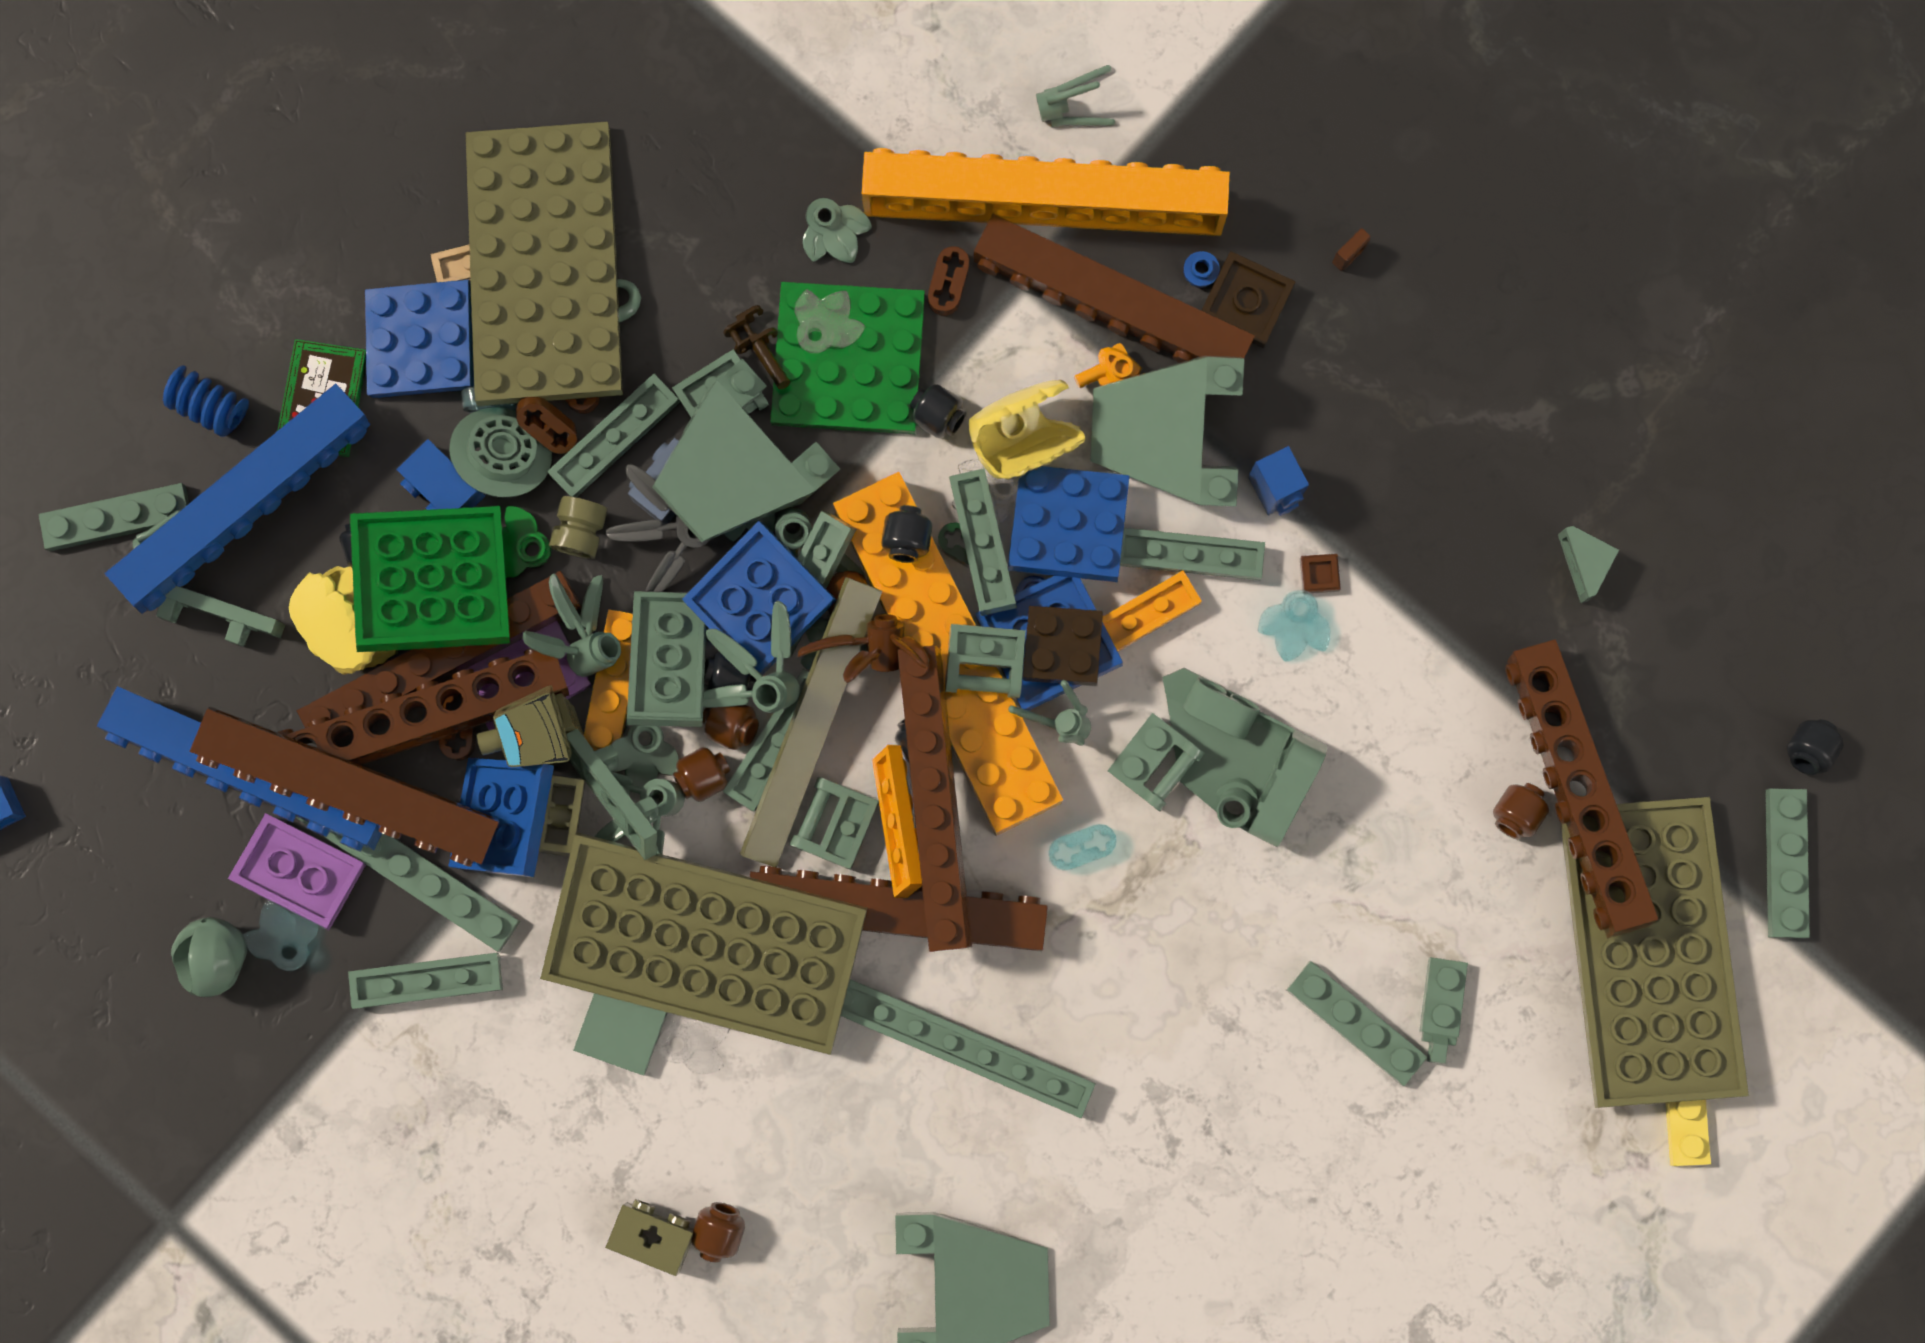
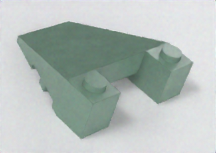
[1090,356,1244,506]
[652,359,840,542]
[895,1212,1050,1343]

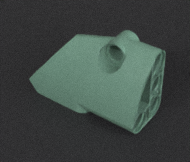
[1162,668,1328,848]

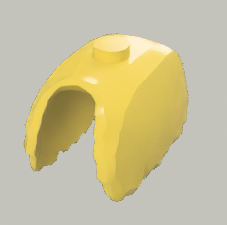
[969,380,1085,480]
[289,566,398,675]

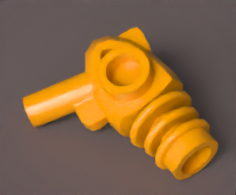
[1074,343,1144,388]

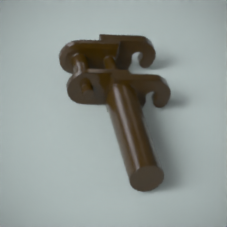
[723,305,791,390]

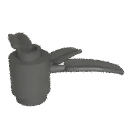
[606,464,710,592]

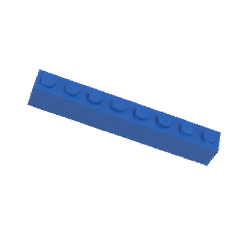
[104,383,370,614]
[97,686,382,852]

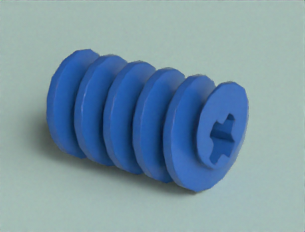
[163,365,249,437]

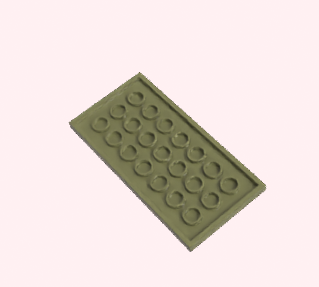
[466,122,623,406]
[1560,797,1749,1108]
[540,833,868,1055]

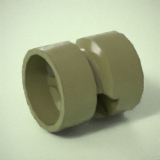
[549,496,608,559]

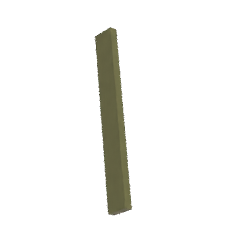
[740,577,882,867]

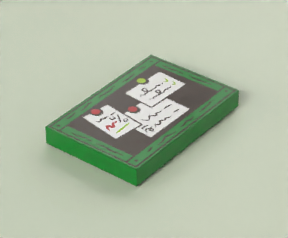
[277,339,366,457]

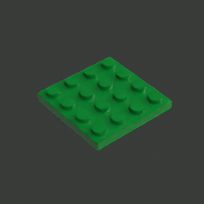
[771,282,925,434]
[350,506,510,652]

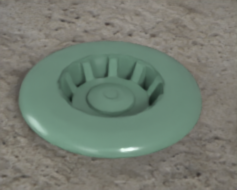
[449,407,552,498]

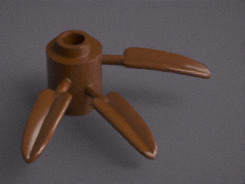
[797,614,929,683]

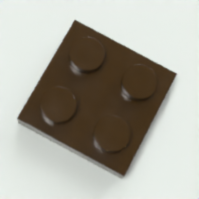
[1201,251,1296,348]
[1023,606,1103,686]

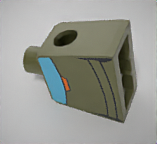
[477,685,572,767]

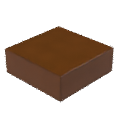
[1332,228,1371,271]
[1300,554,1341,594]

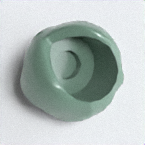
[171,917,247,997]

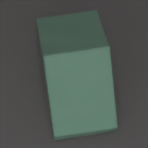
[1558,526,1619,603]

